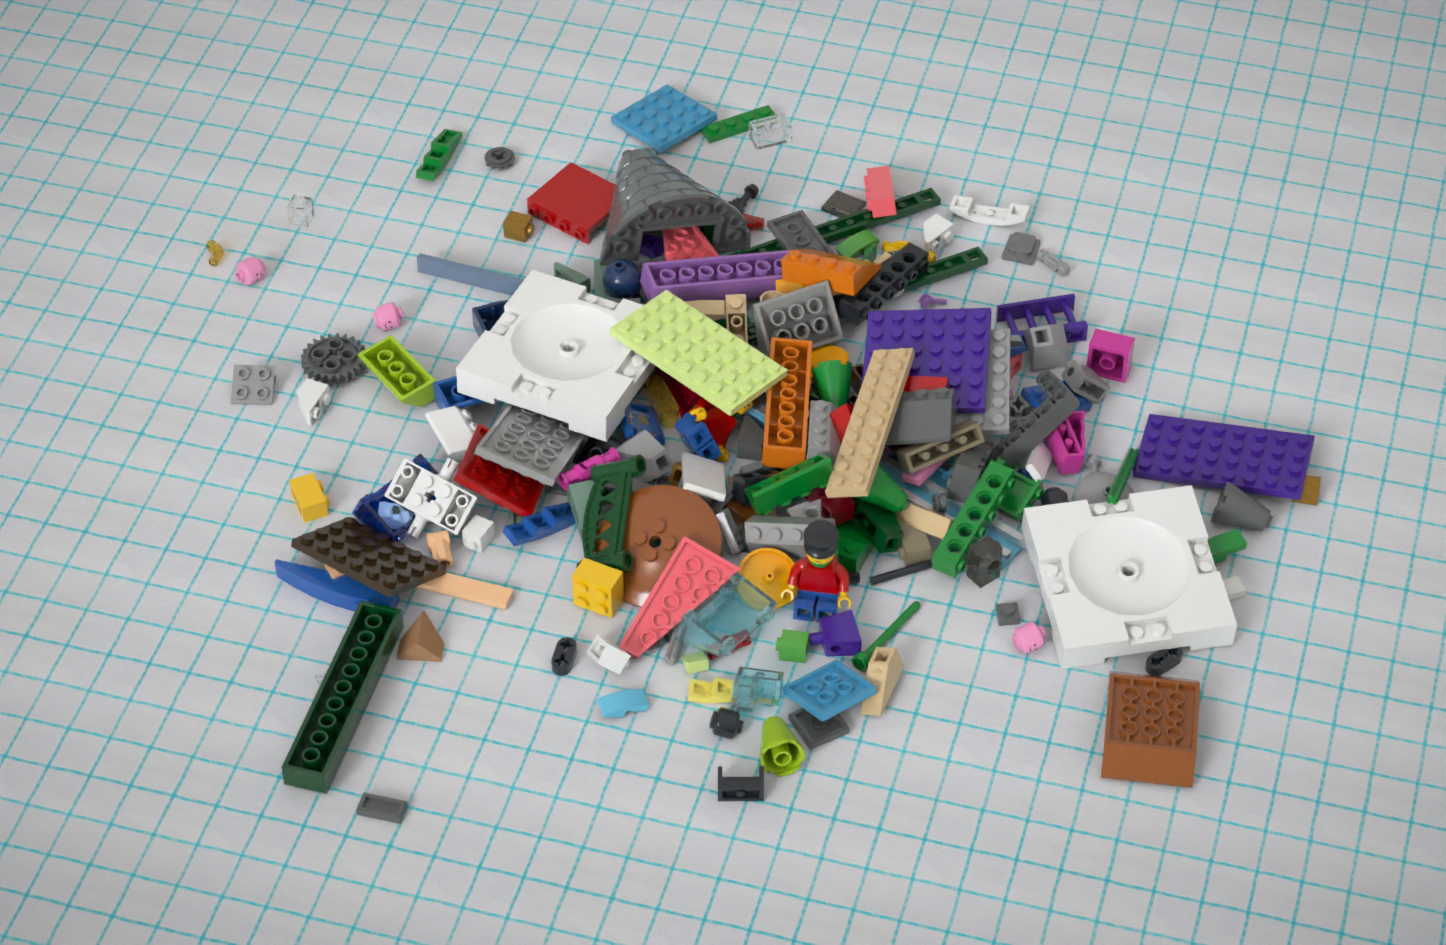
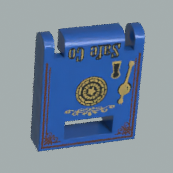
[621,401,665,446]

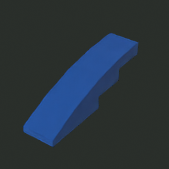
[502,502,576,546]

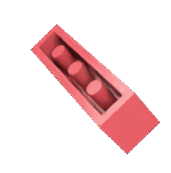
[864,165,896,218]

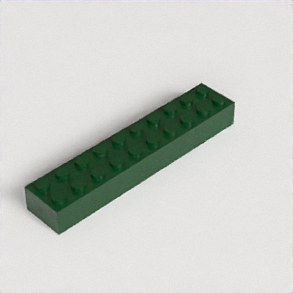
[281,601,404,794]

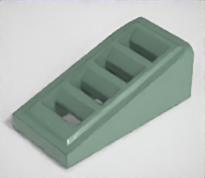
[554,262,591,293]

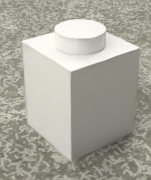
[462,515,495,553]

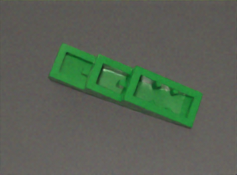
[416,129,463,181]
[1207,529,1247,564]

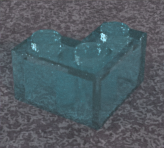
[731,666,784,713]

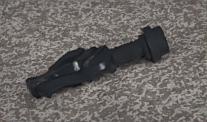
[729,184,759,213]

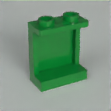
[986,457,1044,523]

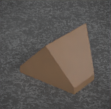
[397,611,444,662]

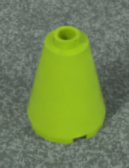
[759,716,805,777]

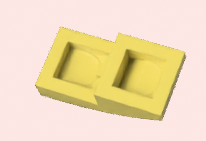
[687,677,736,703]

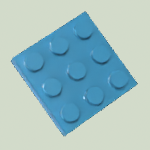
[782,659,877,722]

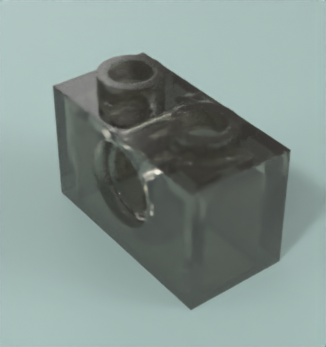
[966,535,1003,588]

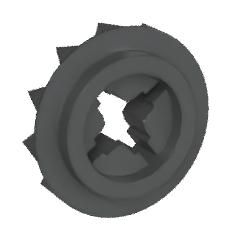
[484,147,515,170]

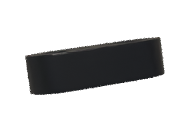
[551,637,577,676]
[1145,647,1183,676]

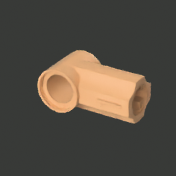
[426,530,453,570]

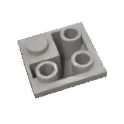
[1024,324,1070,371]
[616,430,673,482]

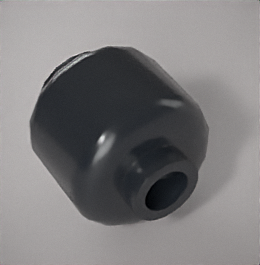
[1040,487,1069,506]
[709,707,744,739]

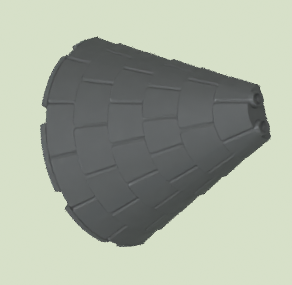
[599,148,751,265]

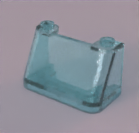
[675,572,777,657]

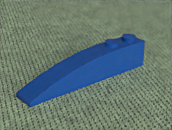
[275,559,400,611]

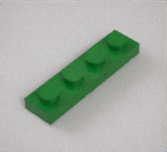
[701,105,777,144]

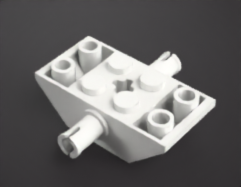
[384,457,478,539]

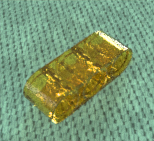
[645,375,679,429]

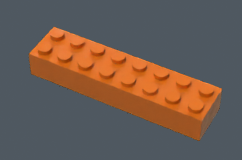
[762,337,812,468]

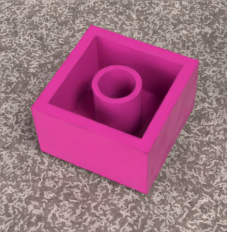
[1087,328,1135,383]

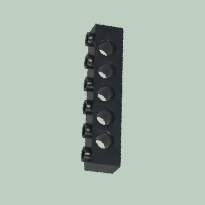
[838,242,929,326]

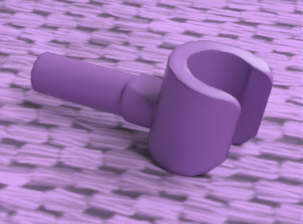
[918,293,947,309]

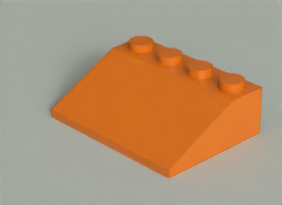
[781,249,881,296]

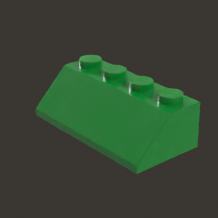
[744,453,834,516]

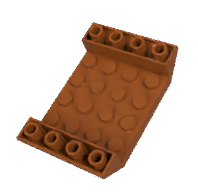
[1101,671,1200,788]

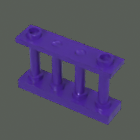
[996,293,1088,348]

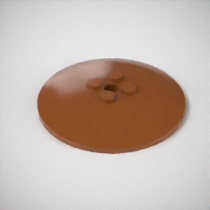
[595,485,723,608]

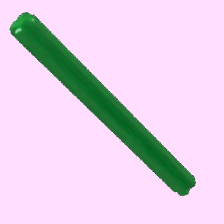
[1106,447,1139,505]

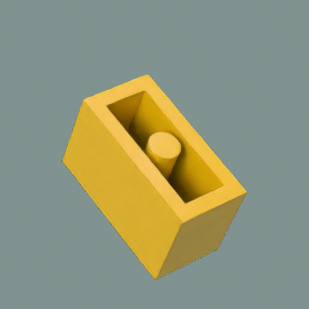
[289,473,330,523]

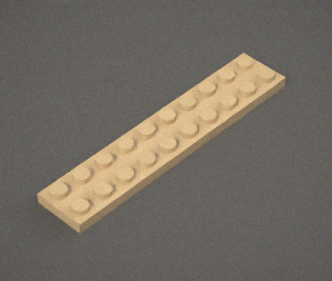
[825,348,915,498]

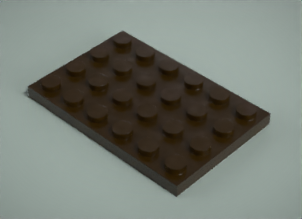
[291,517,446,598]

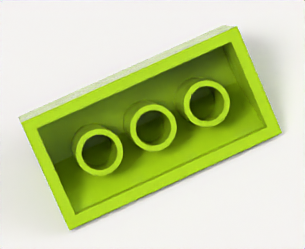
[357,335,436,407]

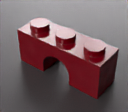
[804,486,855,526]

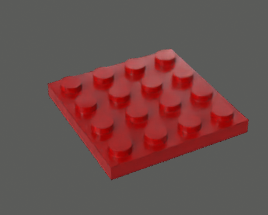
[453,423,544,517]

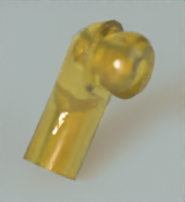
[206,240,224,266]

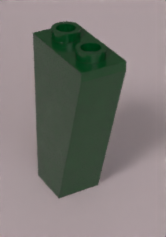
[852,497,904,553]

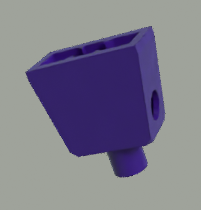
[809,610,862,657]

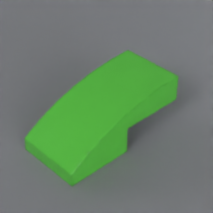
[835,229,880,258]

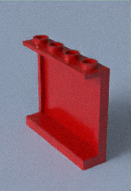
[527,162,615,245]

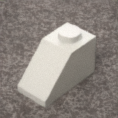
[587,634,630,675]

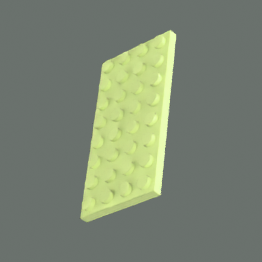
[609,290,787,416]

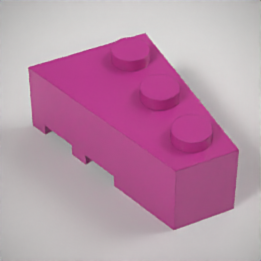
[1045,411,1085,475]

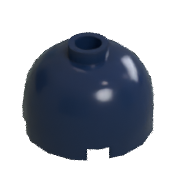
[603,259,642,299]

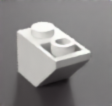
[922,213,954,253]
[297,378,331,426]

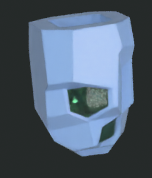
[378,501,413,529]

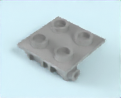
[231,365,276,405]

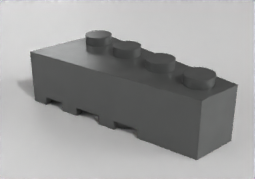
[946,441,994,503]

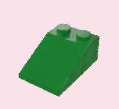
[836,520,874,574]

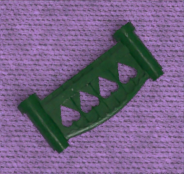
[576,454,646,572]

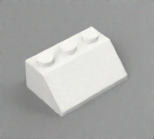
[425,406,477,463]

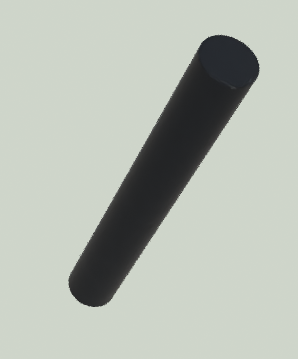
[869,560,932,585]

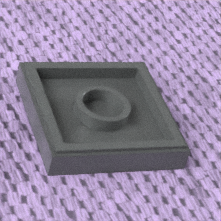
[788,708,850,750]

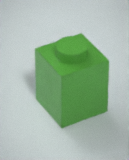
[776,629,809,663]

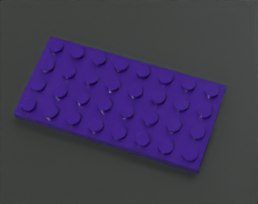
[1133,414,1315,500]

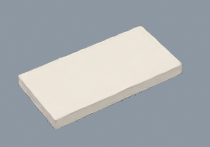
[682,451,726,502]

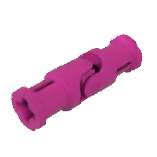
[558,447,621,491]

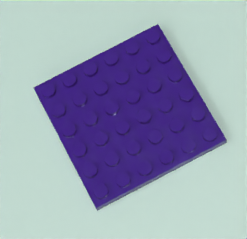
[862,308,992,413]

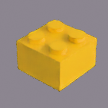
[572,558,624,618]

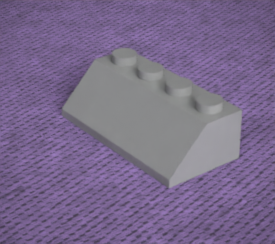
[806,400,841,467]
[745,515,835,560]

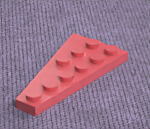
[662,226,719,261]
[618,536,741,659]

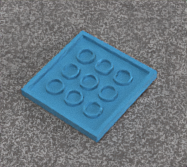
[611,84,717,153]

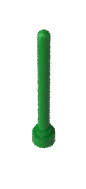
[851,601,921,671]

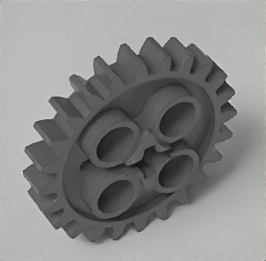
[301,333,366,386]

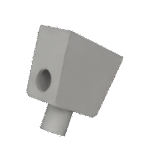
[1061,360,1110,404]

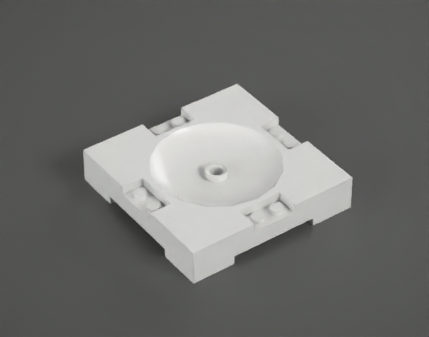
[456,270,655,442]
[1021,485,1237,669]

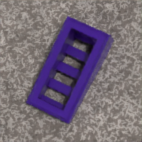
[640,233,664,259]

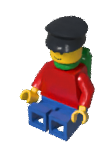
[674,392,767,461]
[781,520,851,623]

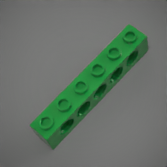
[932,460,1016,578]

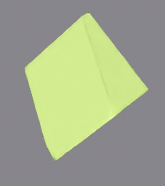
[681,651,709,674]

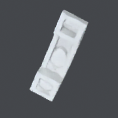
[949,195,1030,226]

